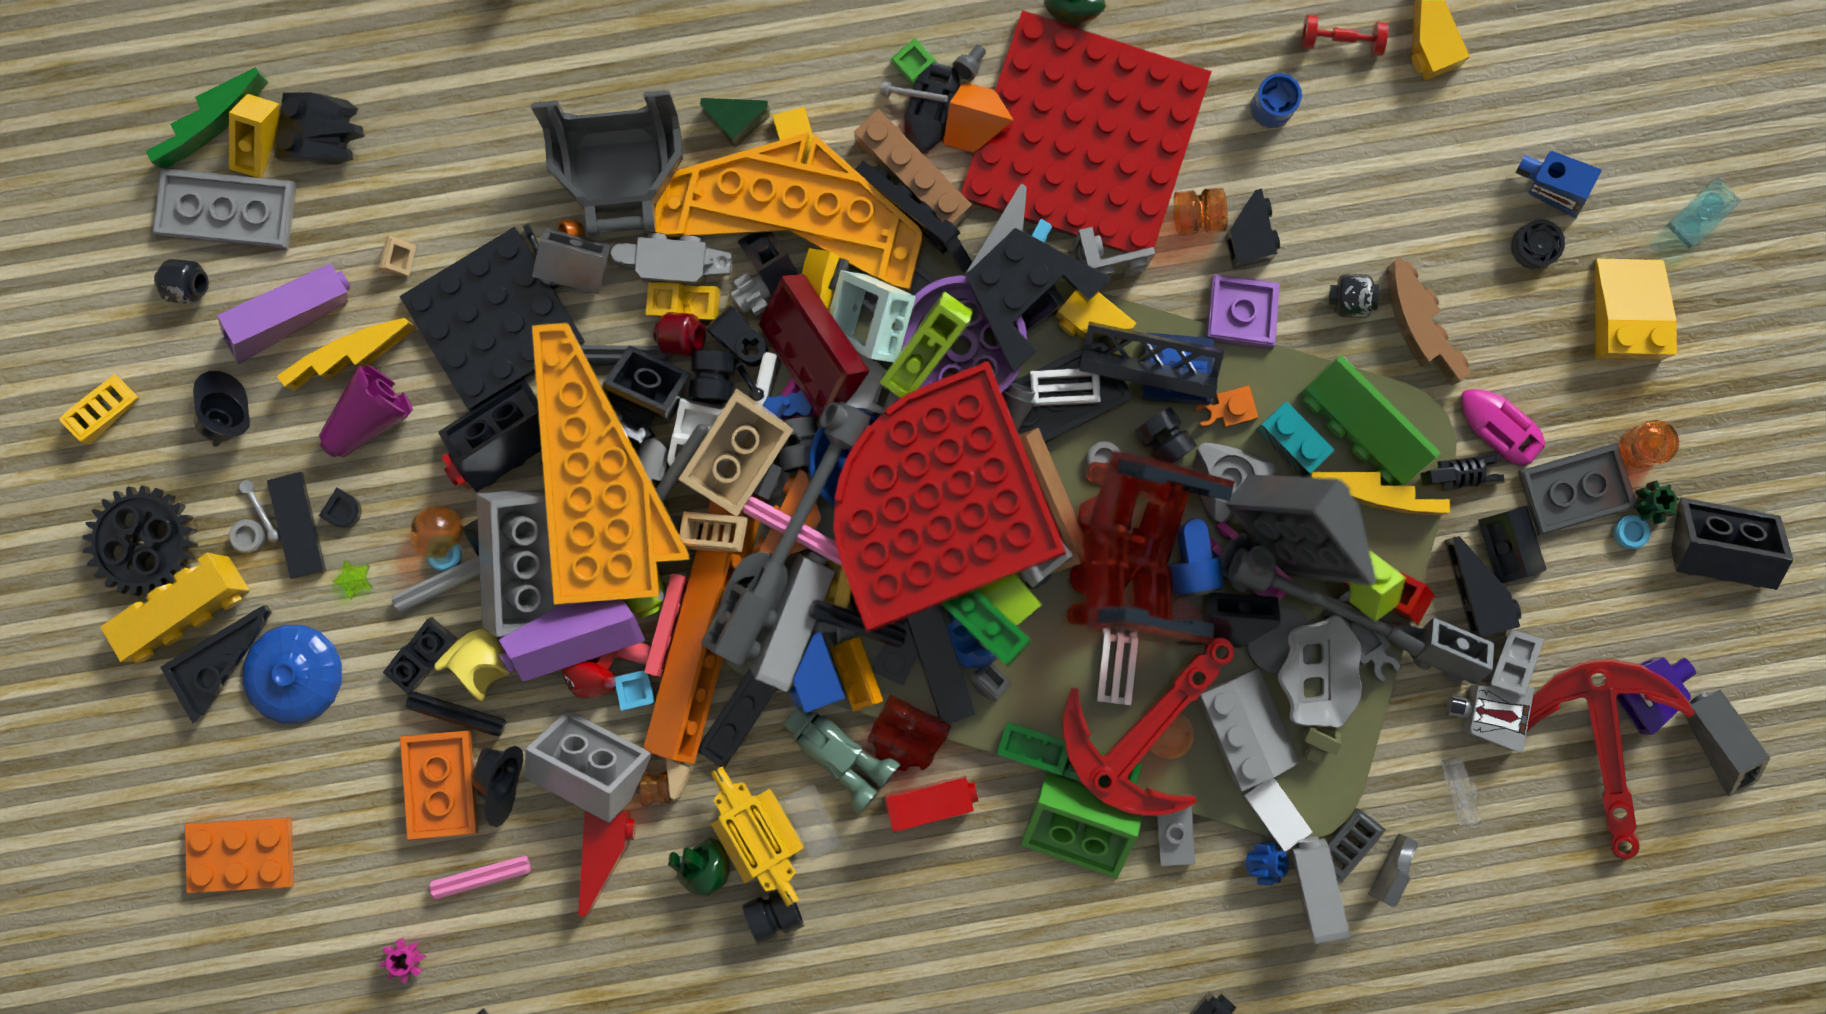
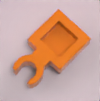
[1195,385,1259,428]

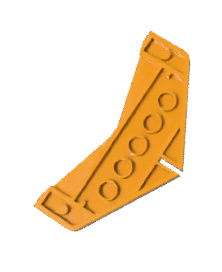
[651,133,923,292]

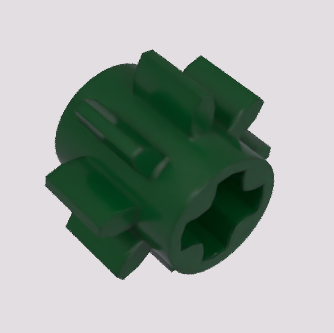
[1633,480,1679,524]

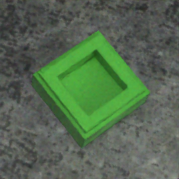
[890,38,937,86]

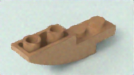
[1387,257,1471,386]

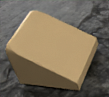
[666,758,693,800]

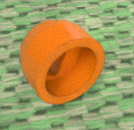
[557,219,585,238]

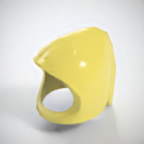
[434,628,510,701]

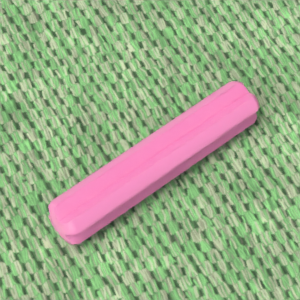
[429,855,531,899]

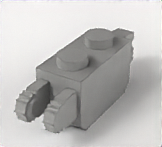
[610,233,732,286]

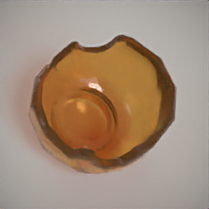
[410,505,463,558]

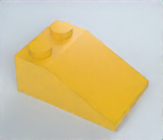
[1595,259,1677,360]

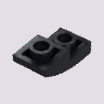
[383,617,458,694]

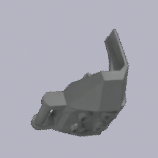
[531,90,683,238]

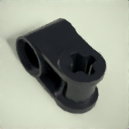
[705,304,768,367]

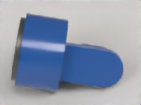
[1169,519,1225,597]

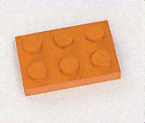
[400,730,479,840]
[185,817,294,893]

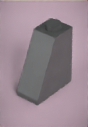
[1686,690,1770,796]

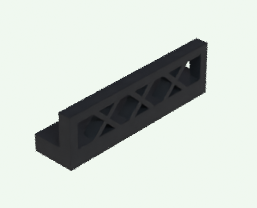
[1079,322,1224,399]

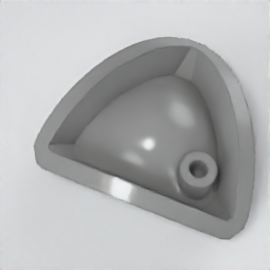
[1195,443,1276,522]

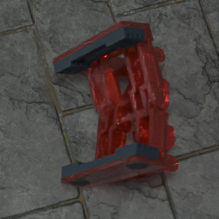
[1067,451,1235,646]

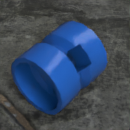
[1251,73,1302,128]

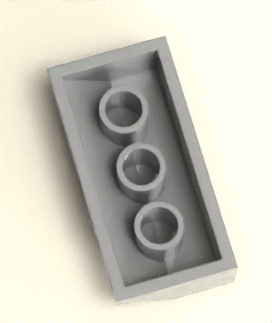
[477,491,561,637]

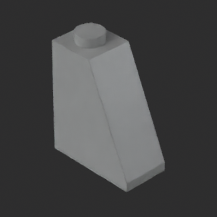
[1291,836,1350,944]

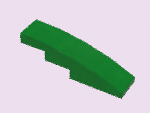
[146,67,269,169]
[997,722,1143,787]

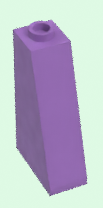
[217,263,350,364]
[499,599,645,682]

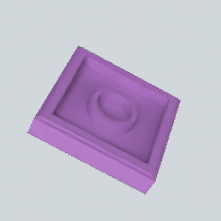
[1206,274,1280,350]

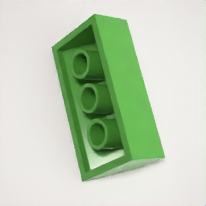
[1300,355,1441,486]

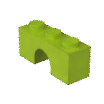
[1322,550,1405,622]

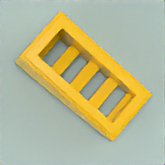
[59,374,140,445]

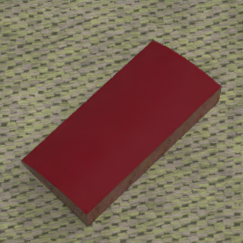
[758,274,869,418]

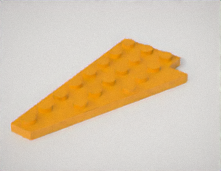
[532,323,689,604]

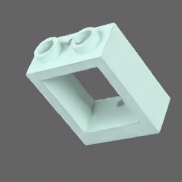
[829,270,916,362]

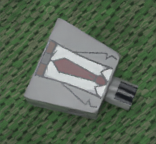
[1446,685,1534,753]

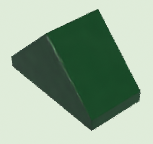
[700,98,770,147]

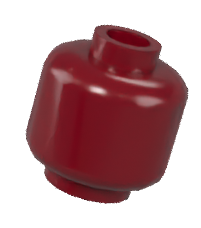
[653,312,706,357]

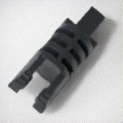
[1420,453,1505,491]

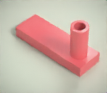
[615,573,689,677]

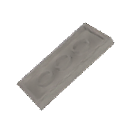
[152,168,297,249]

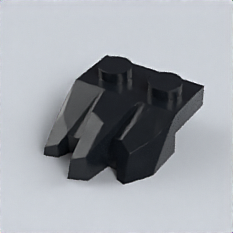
[275,92,365,165]

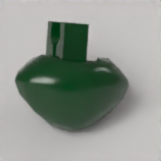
[1043,0,1106,26]
[668,838,730,896]

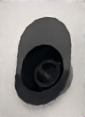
[193,371,250,447]
[472,745,523,827]

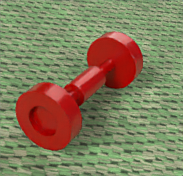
[1301,15,1388,56]

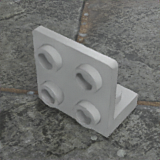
[1073,227,1155,280]

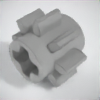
[731,273,772,316]

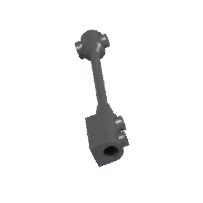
[701,401,871,666]
[1228,546,1494,684]

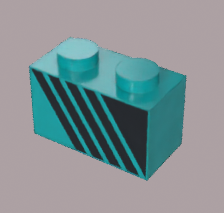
[1255,401,1335,477]

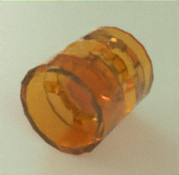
[1173,187,1228,236]
[1619,420,1679,469]

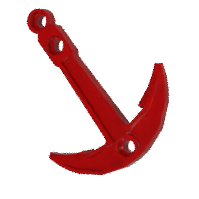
[1062,637,1234,816]
[1526,659,1695,859]

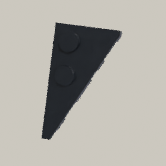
[160,605,272,723]

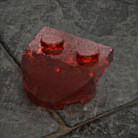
[868,695,951,771]

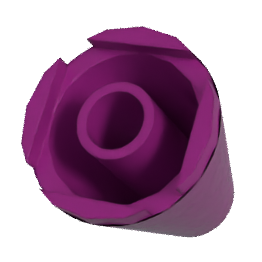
[319,365,413,457]

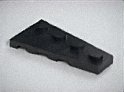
[855,160,972,273]

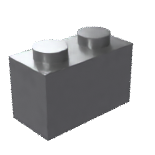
[532,228,611,294]

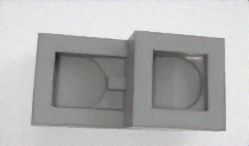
[1490,629,1544,697]

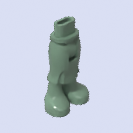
[783,707,901,815]

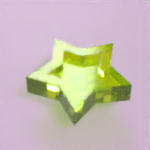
[332,560,373,599]

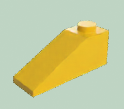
[1412,0,1470,81]

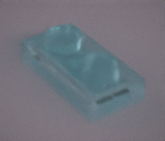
[1666,177,1741,249]

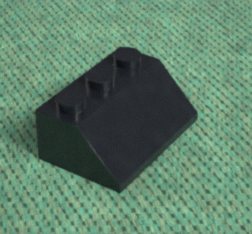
[438,378,542,492]
[1671,497,1793,590]

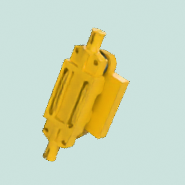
[710,766,805,907]

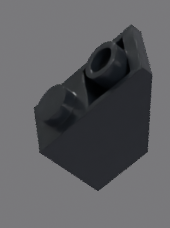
[1225,189,1280,269]

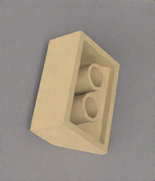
[678,389,794,516]

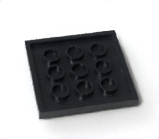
[399,227,586,411]

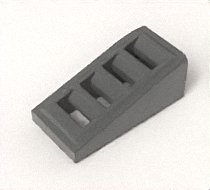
[1327,808,1386,883]

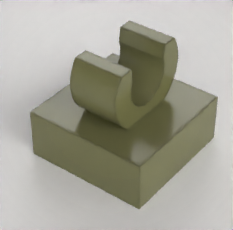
[1303,726,1342,764]

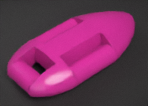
[1461,389,1545,466]

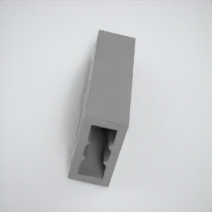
[746,551,835,692]

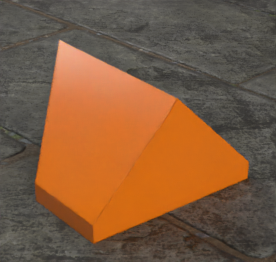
[943,82,1013,154]

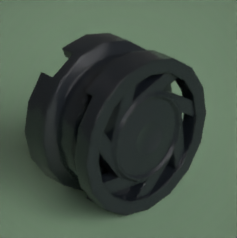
[1511,219,1565,269]

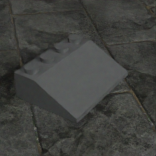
[1225,475,1377,586]

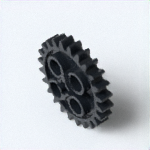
[82,486,198,596]

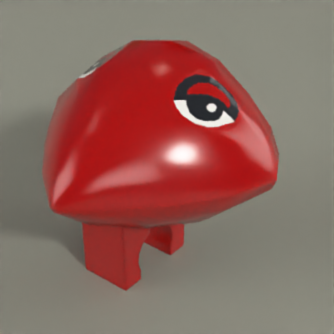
[561,651,618,699]

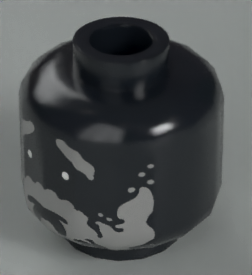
[154,259,209,304]
[1329,274,1379,318]

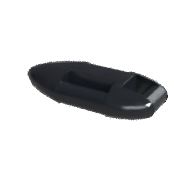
[904,62,960,154]

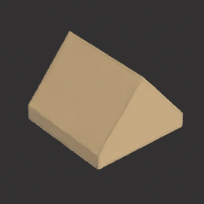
[379,235,416,278]

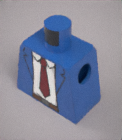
[1516,151,1602,219]

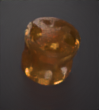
[640,771,671,807]

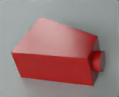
[885,775,979,832]

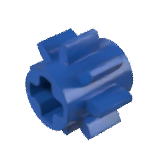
[1245,842,1289,886]

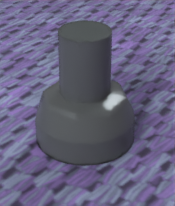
[952,44,986,81]

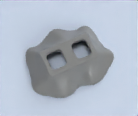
[1278,615,1362,728]

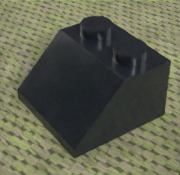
[602,345,691,421]

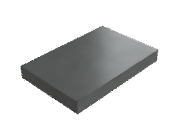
[1518,442,1637,535]

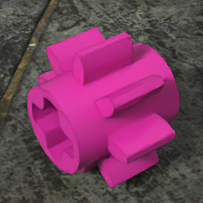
[380,938,426,983]

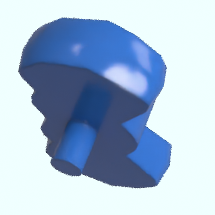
[763,391,813,419]

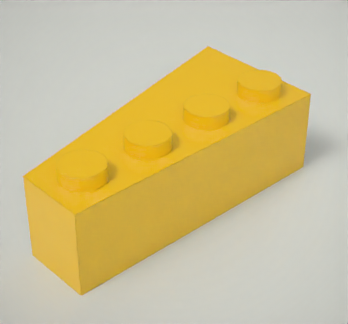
[100,553,250,664]

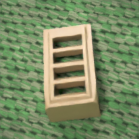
[679,511,748,552]

